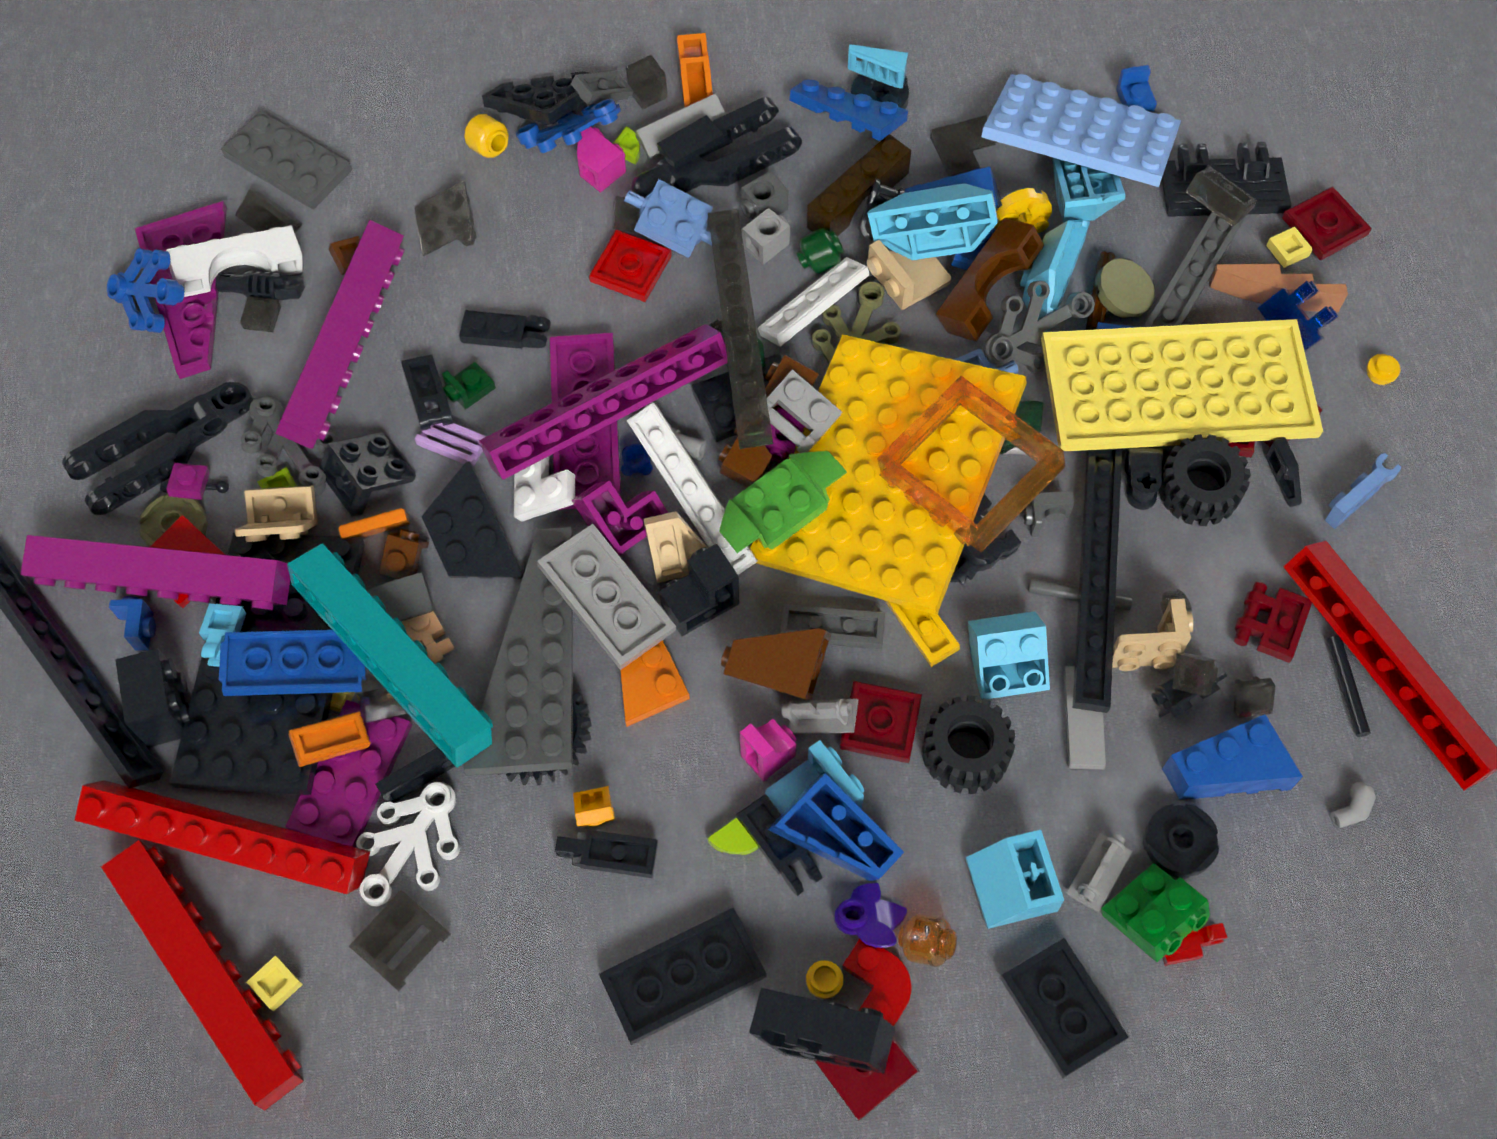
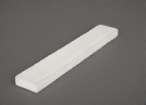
[627,402,758,575]

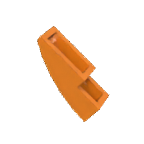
[677,33,713,108]

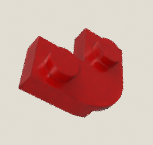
[842,939,912,1027]

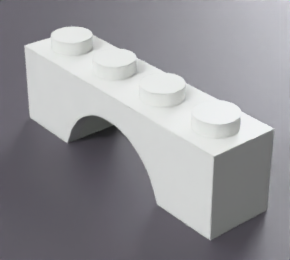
[166,225,303,297]

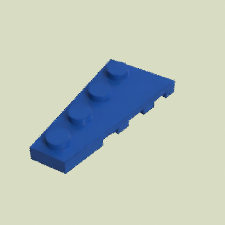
[789,79,908,141]

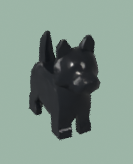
[950,493,1021,585]

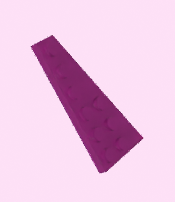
[134,201,227,379]

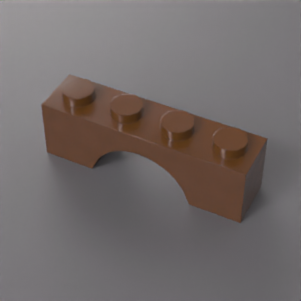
[936,218,1044,342]
[718,355,819,488]

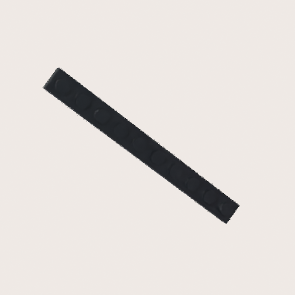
[1072,448,1122,713]
[0,546,164,789]

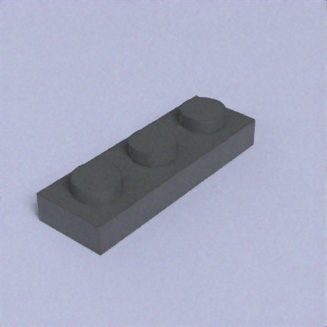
[780,604,885,650]

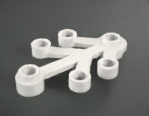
[356,782,460,907]

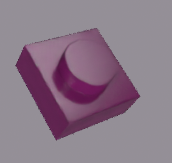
[166,463,210,500]

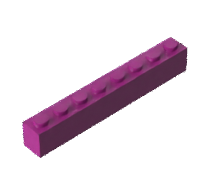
[275,220,405,449]
[20,535,290,610]

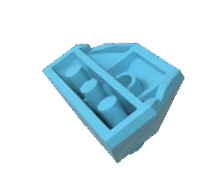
[1052,157,1125,223]
[867,183,998,260]
[1020,220,1090,332]

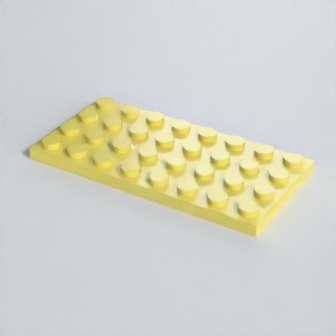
[1041,319,1323,452]

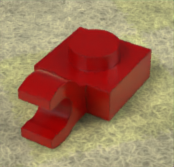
[1163,923,1228,966]

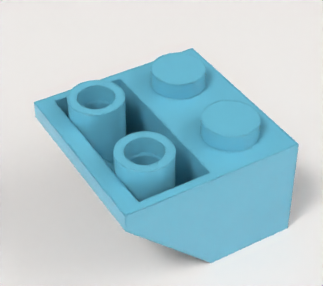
[968,611,1050,700]
[966,830,1064,929]

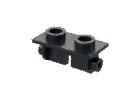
[1151,659,1227,718]

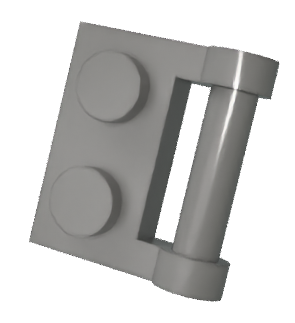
[754,369,842,453]

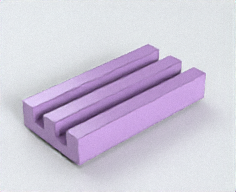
[415,423,487,467]

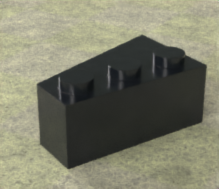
[749,987,895,1074]

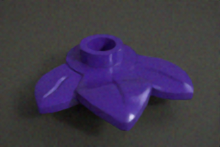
[834,883,907,948]

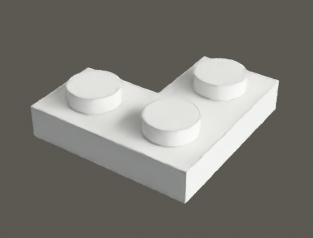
[514,456,575,522]

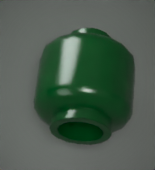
[796,227,844,273]

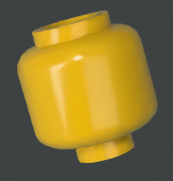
[464,114,509,158]

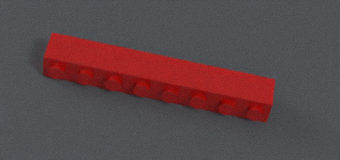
[1283,541,1497,790]
[74,780,370,894]
[100,840,303,1111]

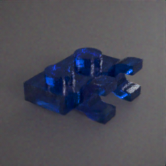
[1257,281,1339,352]

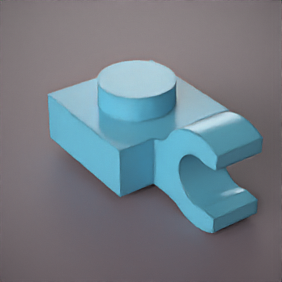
[199,603,246,667]

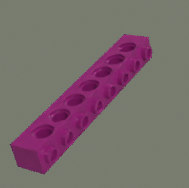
[479,324,731,480]

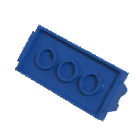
[219,630,366,696]

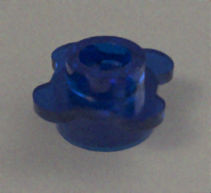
[621,444,653,476]

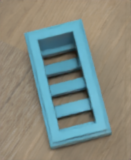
[848,44,908,89]

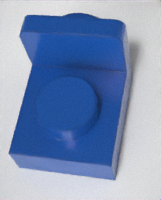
[1116,65,1157,112]

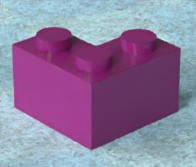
[571,480,668,555]

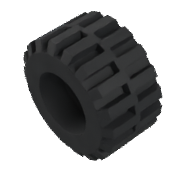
[1159,434,1251,526]
[922,696,1015,794]

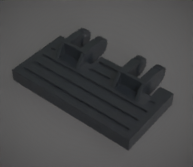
[1162,142,1292,217]

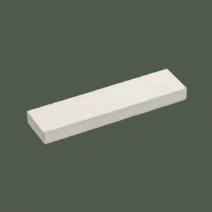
[758,257,870,346]

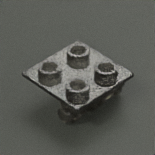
[414,181,477,256]

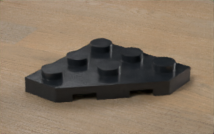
[482,71,589,125]

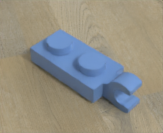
[1325,453,1401,529]

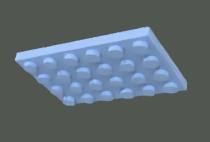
[981,74,1181,187]

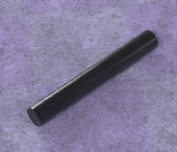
[1327,635,1371,737]

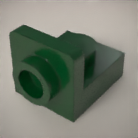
[442,362,496,410]

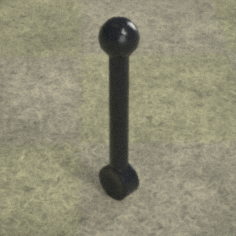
[160,481,229,494]

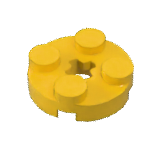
[994,188,1052,233]

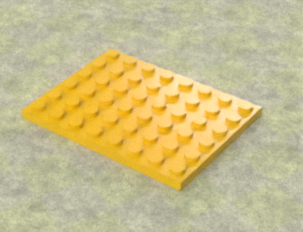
[750,334,1027,615]

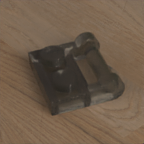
[349,890,451,992]

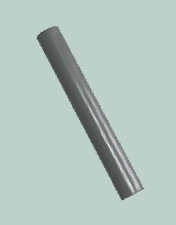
[1028,579,1132,611]

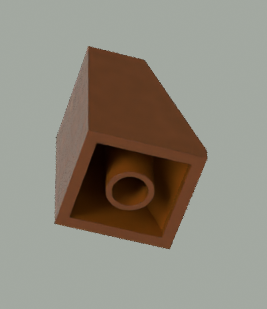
[721,628,831,700]

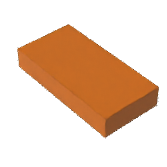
[338,508,410,539]
[288,711,370,767]

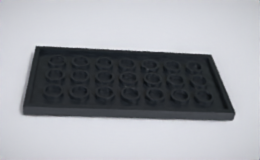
[170,533,365,795]

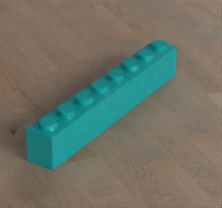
[287,543,493,768]

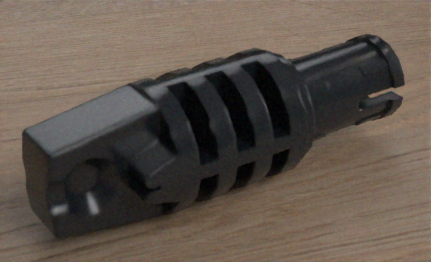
[216,270,305,301]

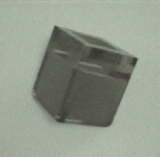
[626,55,668,110]

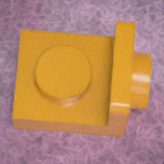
[573,786,615,827]

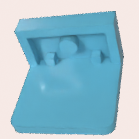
[765,740,865,815]

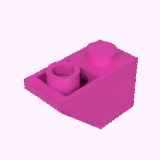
[577,127,626,193]

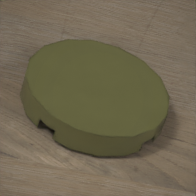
[1095,258,1155,318]
[139,494,208,547]

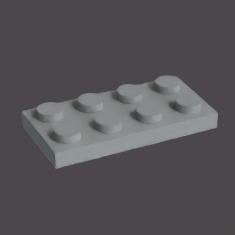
[537,524,676,670]

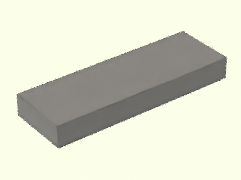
[636,94,726,160]
[1063,666,1106,770]

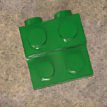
[1101,863,1210,963]

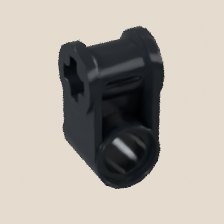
[859,178,905,241]
[1125,447,1163,510]

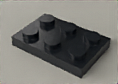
[691,353,782,442]
[1000,938,1129,1078]

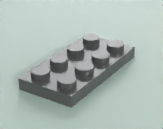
[221,111,352,210]

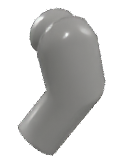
[1330,782,1376,829]

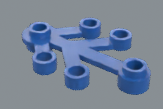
[515,99,621,153]
[107,248,185,333]

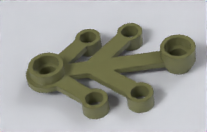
[812,282,901,374]

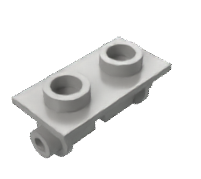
[782,699,858,734]
[1066,833,1132,913]

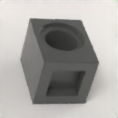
[740,171,788,219]

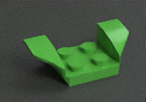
[719,451,847,554]

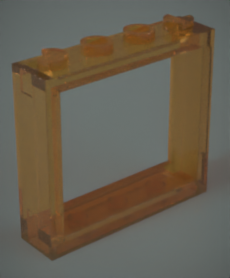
[877,376,1065,552]

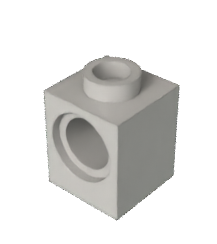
[742,208,790,265]

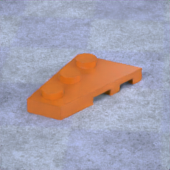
[620,640,690,727]

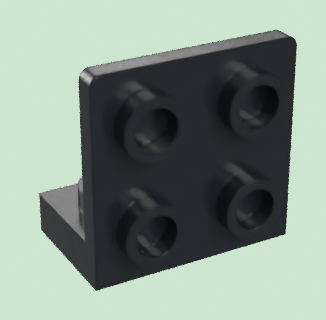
[319,432,416,517]

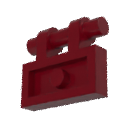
[1234,582,1312,663]

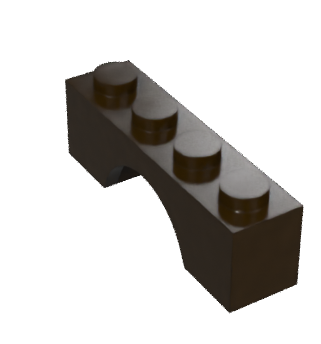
[807,134,911,236]

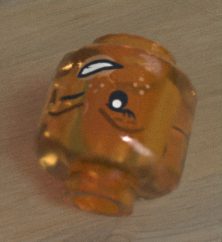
[898,914,957,967]

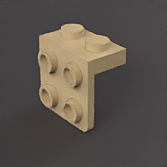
[867,239,951,310]
[235,485,318,542]
[1112,599,1193,671]

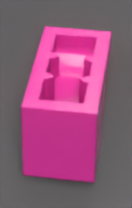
[740,719,797,782]

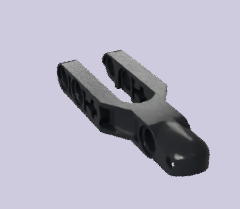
[632,97,802,198]
[62,382,253,515]

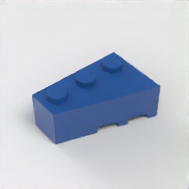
[1162,714,1303,800]
[768,773,904,881]

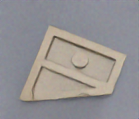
[643,511,708,583]

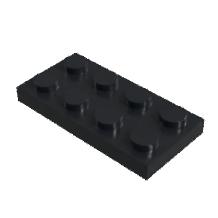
[599,907,767,1045]

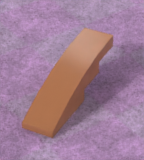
[1209,264,1348,312]

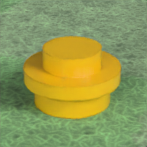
[1367,354,1401,385]
[806,960,843,999]

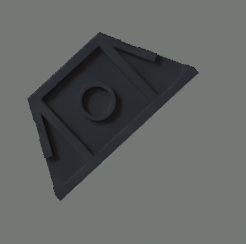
[421,461,523,579]

